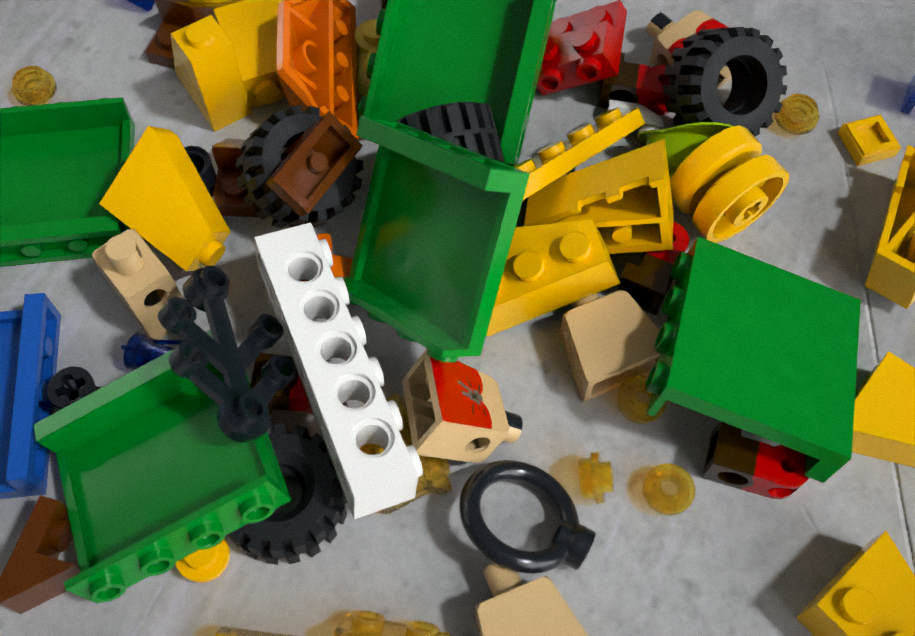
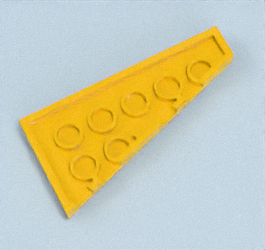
[512,107,645,200]

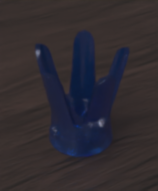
[121,332,184,370]

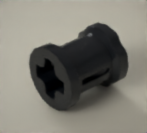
[47,366,100,409]

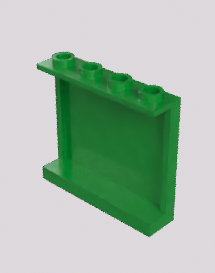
[357,0,557,166]
[0,97,135,267]
[334,116,530,362]
[645,236,861,483]
[33,330,291,604]

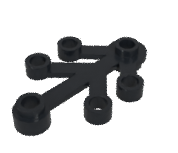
[158,266,297,442]

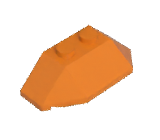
[276,0,359,140]

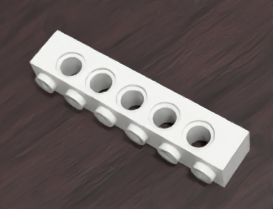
[254,222,423,519]

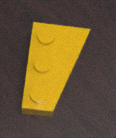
[524,139,673,254]
[865,145,915,309]
[486,219,620,337]
[796,531,915,636]

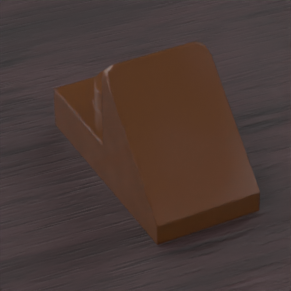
[145,0,216,69]
[265,111,363,217]
[212,139,259,218]
[0,495,80,614]

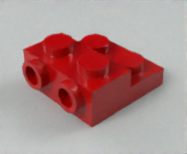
[536,0,627,96]

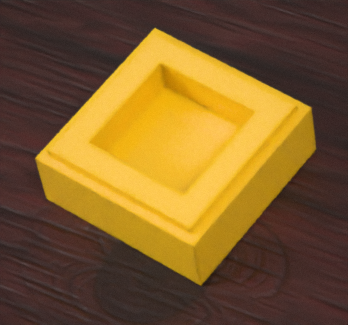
[837,114,901,166]

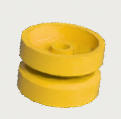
[670,125,789,243]

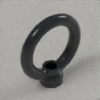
[459,460,596,574]

